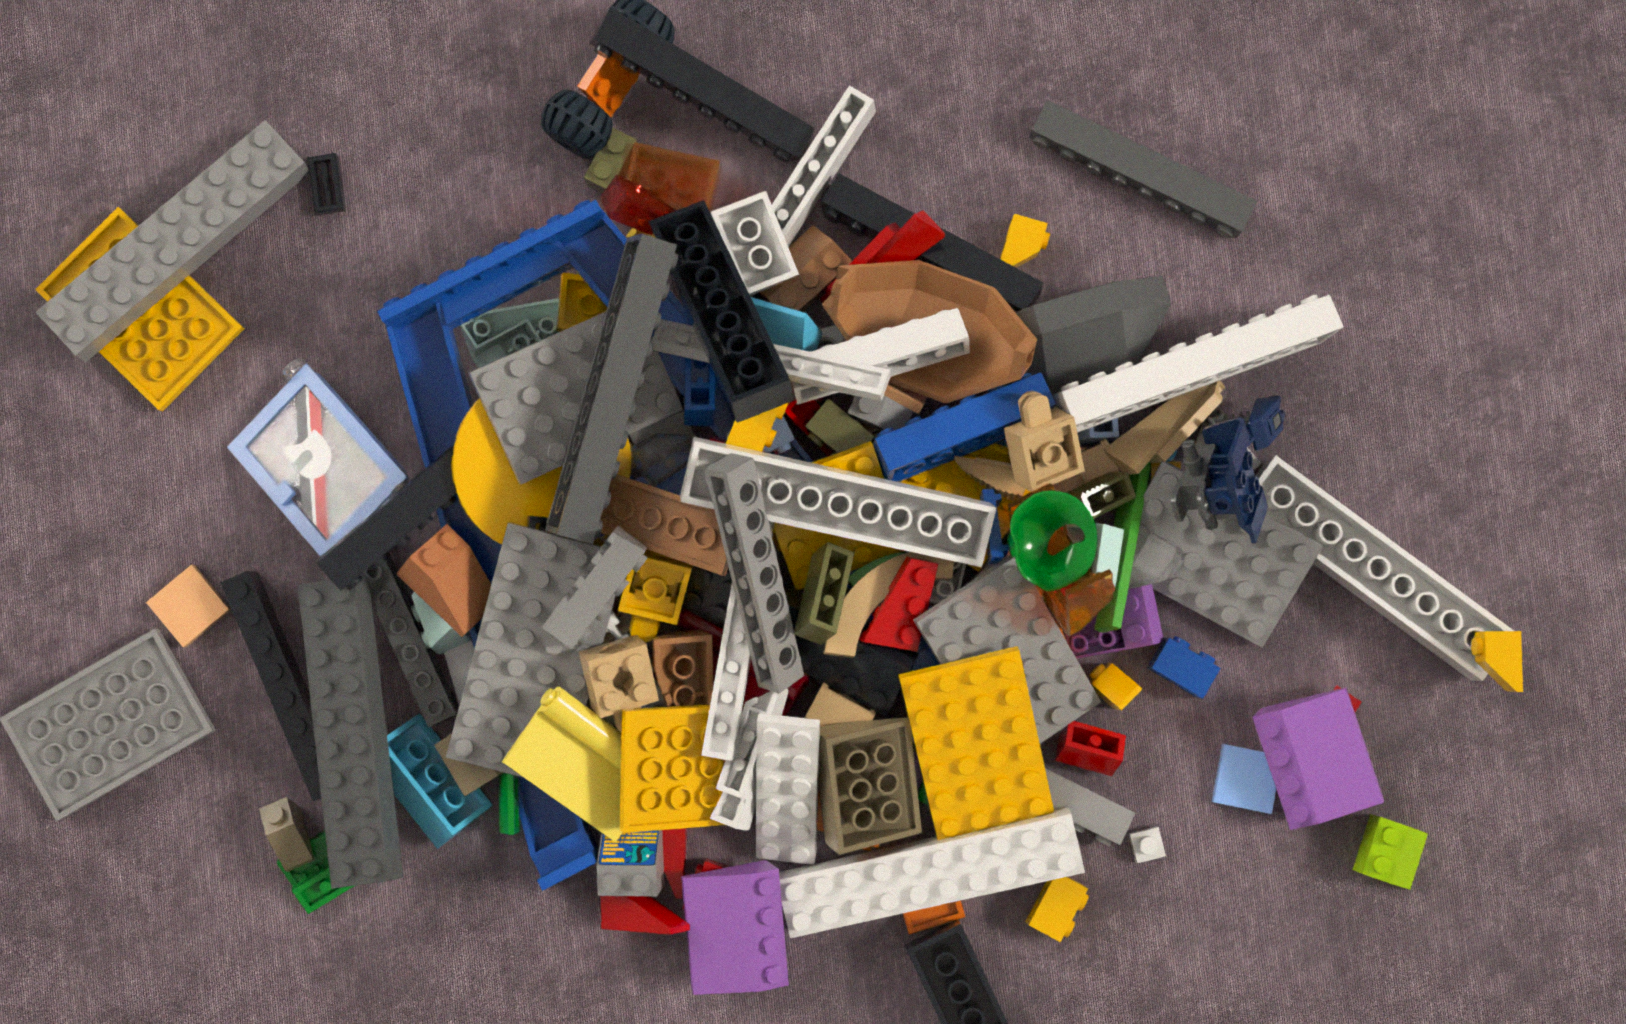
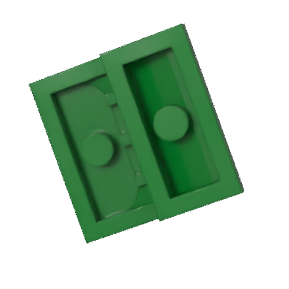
[498,772,519,835]
[276,830,354,914]

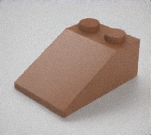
[396,524,491,637]

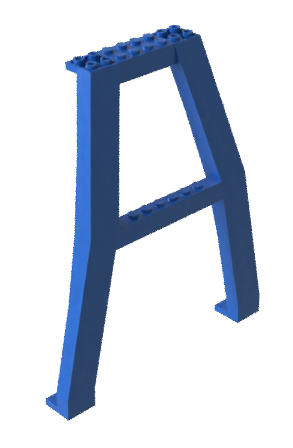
[377,200,940,891]

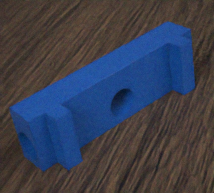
[979,489,1009,564]

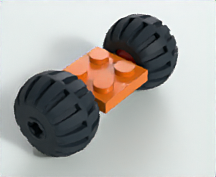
[541,0,675,159]

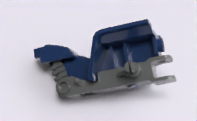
[1171,395,1285,544]

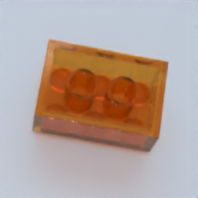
[621,142,722,215]

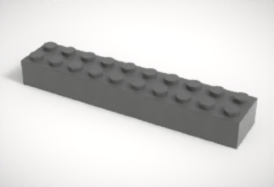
[545,233,678,544]
[298,577,403,889]

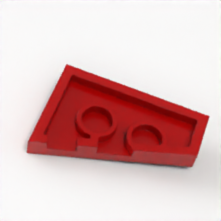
[859,556,939,652]

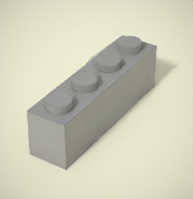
[542,526,648,649]

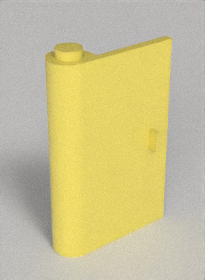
[502,687,622,842]

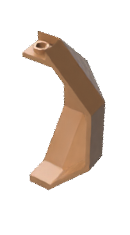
[822,260,1037,404]

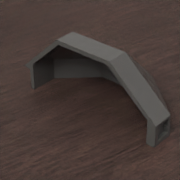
[1006,276,1171,399]

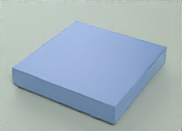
[1211,744,1276,814]

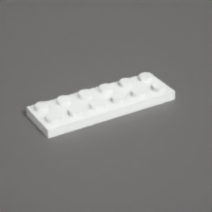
[756,713,820,865]

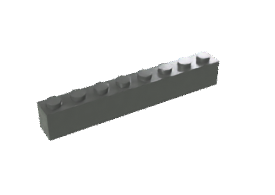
[1029,100,1257,238]

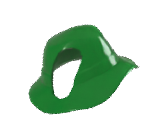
[1008,490,1097,592]

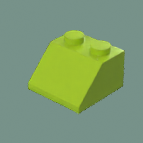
[1352,814,1428,890]

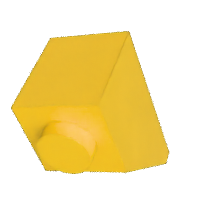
[1000,214,1050,268]
[1471,631,1523,692]
[1089,663,1142,710]

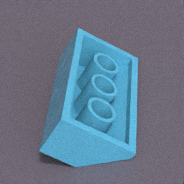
[751,297,823,352]
[387,713,493,849]

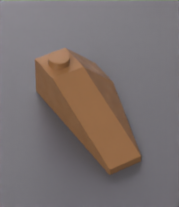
[652,629,713,707]

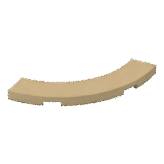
[823,552,954,658]

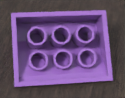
[1252,687,1384,830]
[681,860,789,995]

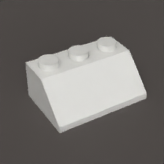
[710,191,799,296]

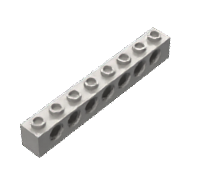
[704,453,804,694]

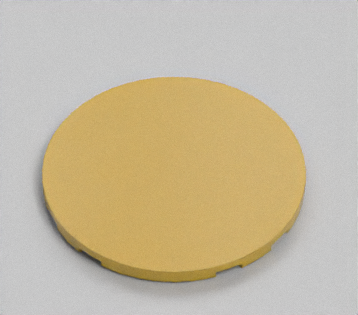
[451,398,631,545]

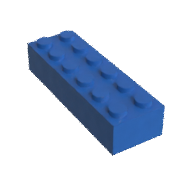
[873,372,1056,482]

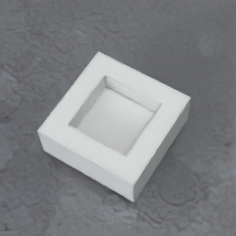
[1128,826,1166,863]

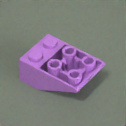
[1058,584,1164,659]

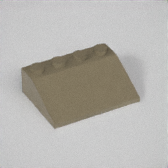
[818,718,922,855]

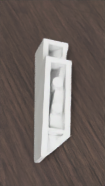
[710,689,788,830]

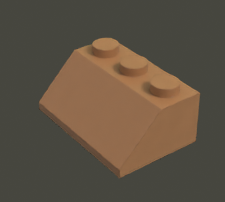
[758,225,852,312]

